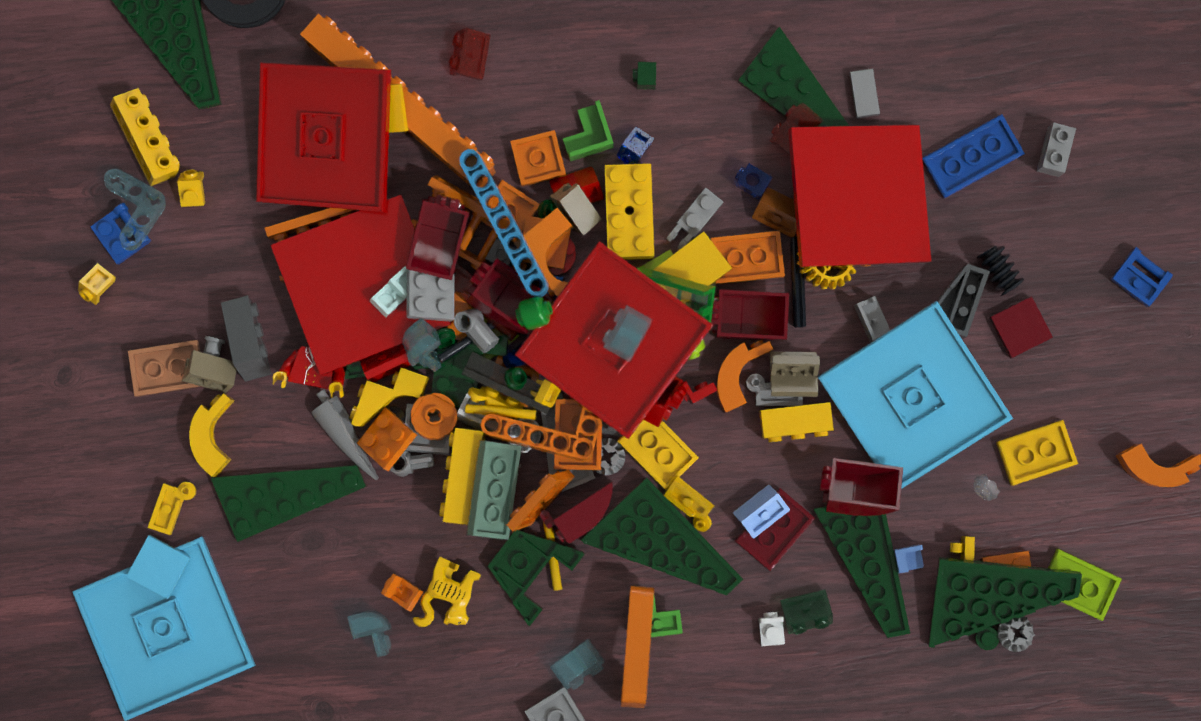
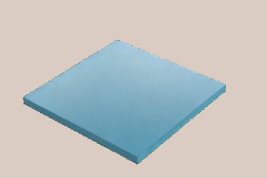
[818,301,1013,489]
[72,537,256,721]

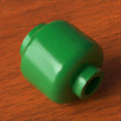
[516,296,553,330]

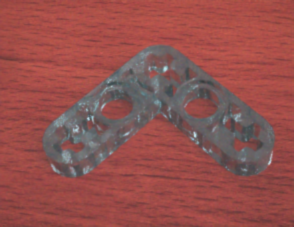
[104,169,166,251]

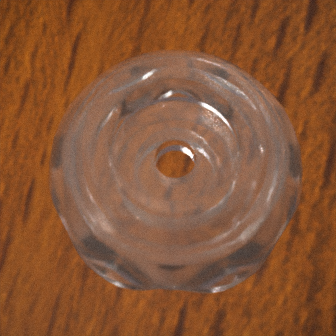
[973,474,1000,501]

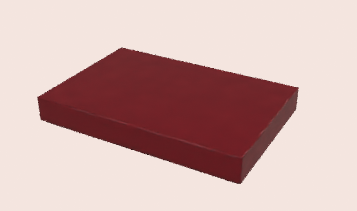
[735,488,815,571]

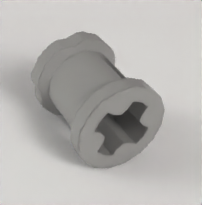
[203,336,225,357]

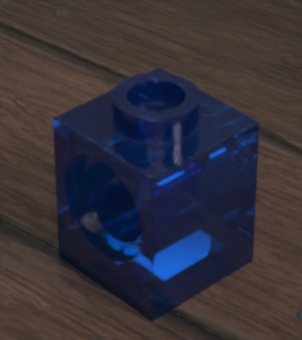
[735,163,773,200]

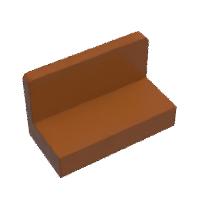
[752,187,797,237]

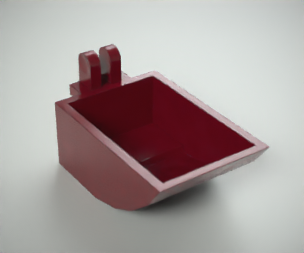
[406,194,469,280]
[466,258,554,335]
[711,290,789,340]
[820,458,903,516]
[540,482,613,544]

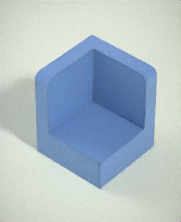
[893,544,924,574]

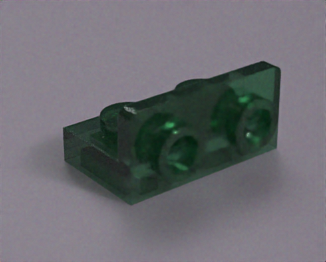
[780,589,833,635]

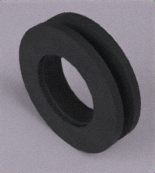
[203,0,286,28]

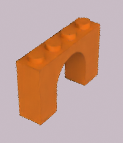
[514,208,573,297]

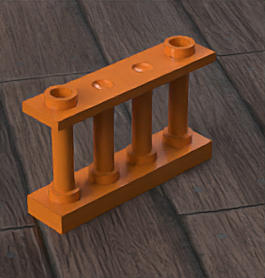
[411,175,516,270]
[265,208,358,283]

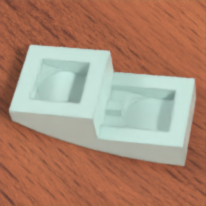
[370,266,409,317]

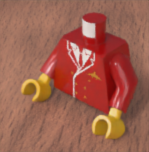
[272,346,345,398]

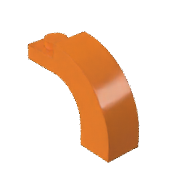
[716,340,773,413]
[1116,443,1201,487]

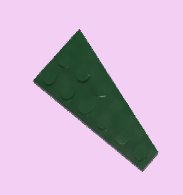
[738,26,849,127]
[211,465,367,542]
[813,506,911,638]

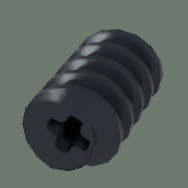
[977,246,1024,297]

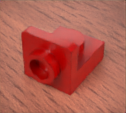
[683,381,718,404]

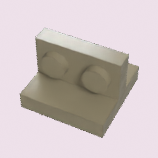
[769,351,820,397]

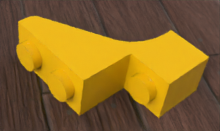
[350,368,429,427]

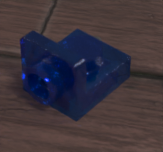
[617,126,655,164]

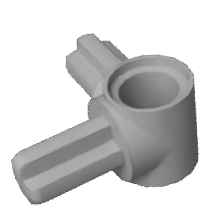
[390,451,434,477]

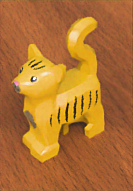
[413,557,481,627]

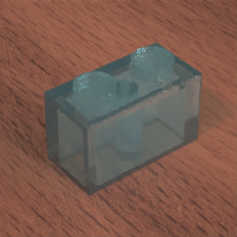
[602,306,653,362]

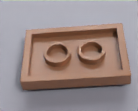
[128,340,202,397]

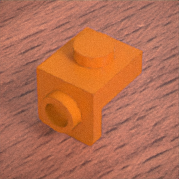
[381,574,423,612]

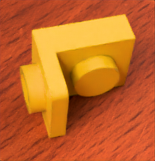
[78,263,116,305]

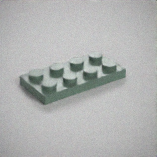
[467,440,522,540]

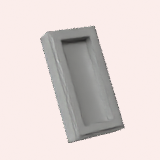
[849,69,880,118]

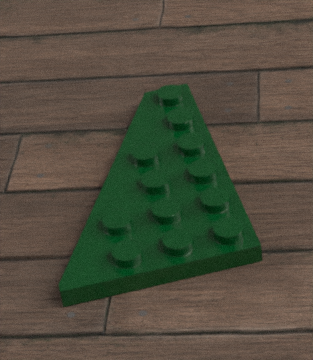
[112,0,222,110]
[581,477,743,596]
[928,557,1082,648]

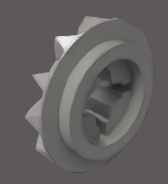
[594,438,625,475]
[998,616,1035,652]

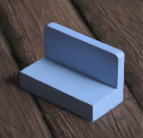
[733,485,790,539]

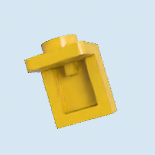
[177,169,205,207]

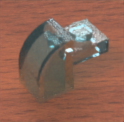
[402,318,442,372]
[347,611,392,657]

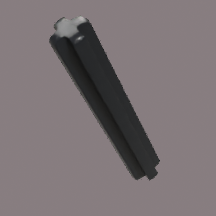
[790,237,806,328]

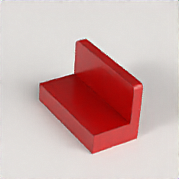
[549,166,604,203]
[360,344,413,382]

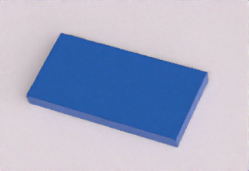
[922,114,1025,199]

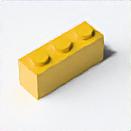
[759,402,834,443]

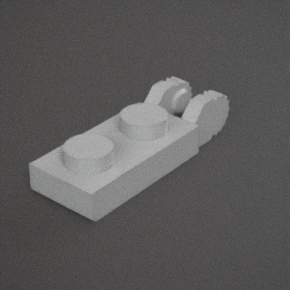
[666,188,723,249]

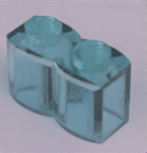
[550,638,605,690]

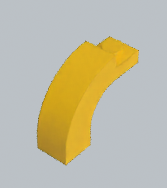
[189,393,235,477]

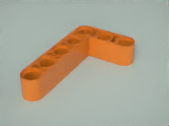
[481,406,601,461]
[621,586,654,708]

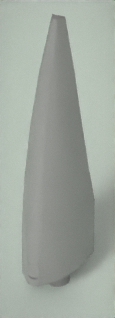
[311,390,379,480]

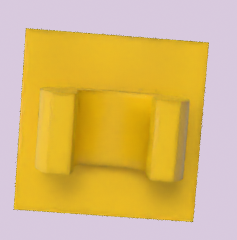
[530,379,561,408]
[950,536,975,561]

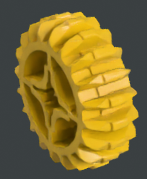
[797,253,856,290]

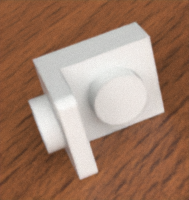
[758,612,785,646]

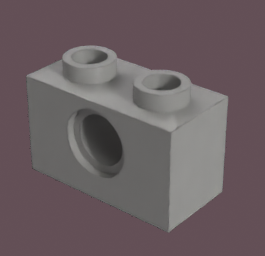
[1037,123,1076,177]

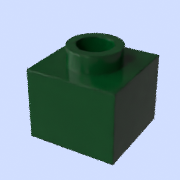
[633,62,656,90]

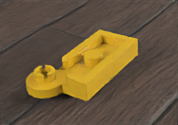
[468,386,524,420]
[664,476,715,532]
[148,482,196,535]

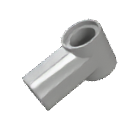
[454,308,499,353]

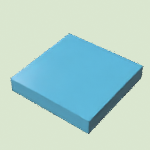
[126,535,191,599]

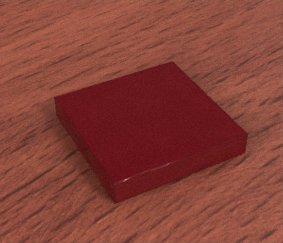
[989,296,1053,359]

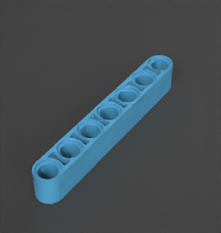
[459,149,549,297]

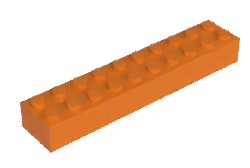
[300,14,496,189]

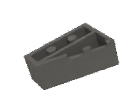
[936,264,990,339]
[221,295,272,382]

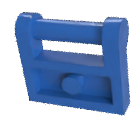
[90,203,151,265]
[1110,247,1173,307]

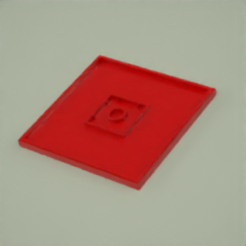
[256,63,391,212]
[788,125,931,268]
[271,195,452,375]
[515,241,713,440]

